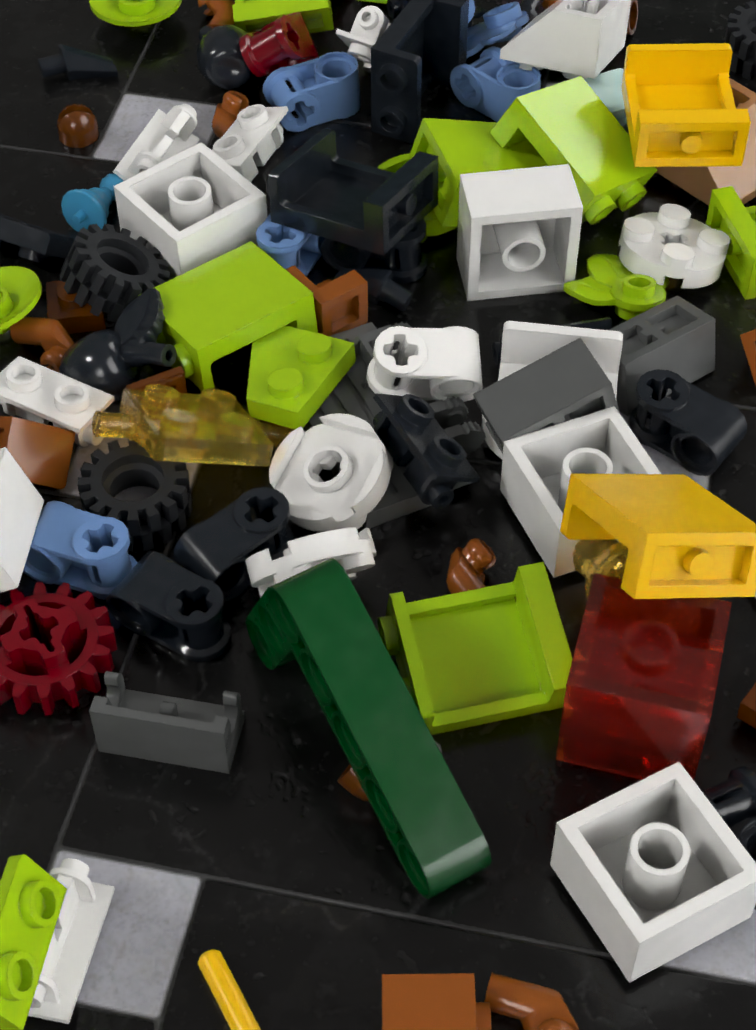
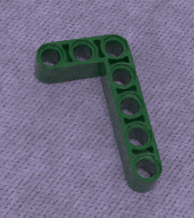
[246,558,491,899]

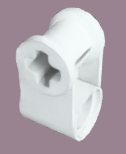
[366,326,483,402]

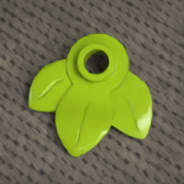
[563,254,669,320]

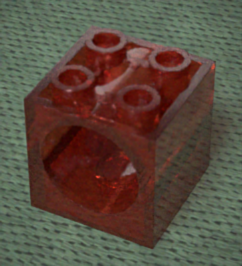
[556,573,732,780]

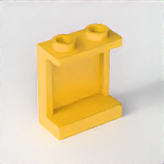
[621,43,751,167]
[560,473,756,599]

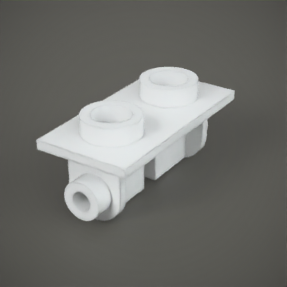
[335,5,391,74]
[113,104,200,181]
[212,104,289,182]
[0,356,115,447]
[28,858,115,1024]

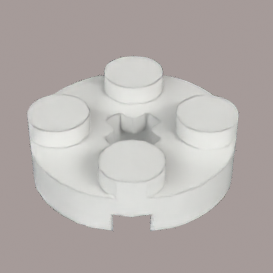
[618,204,730,289]
[269,413,393,532]
[245,527,376,598]

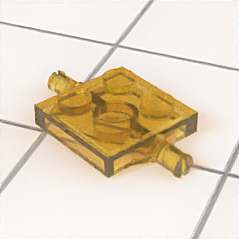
[92,384,293,467]

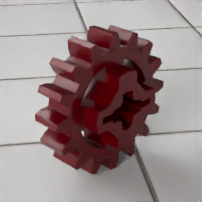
[0,582,117,716]

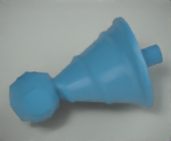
[61,174,124,232]

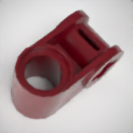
[239,12,320,78]

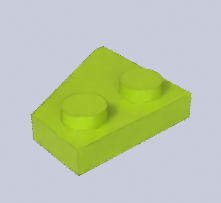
[246,325,356,429]

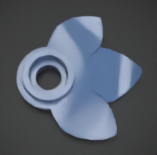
[467,2,529,58]

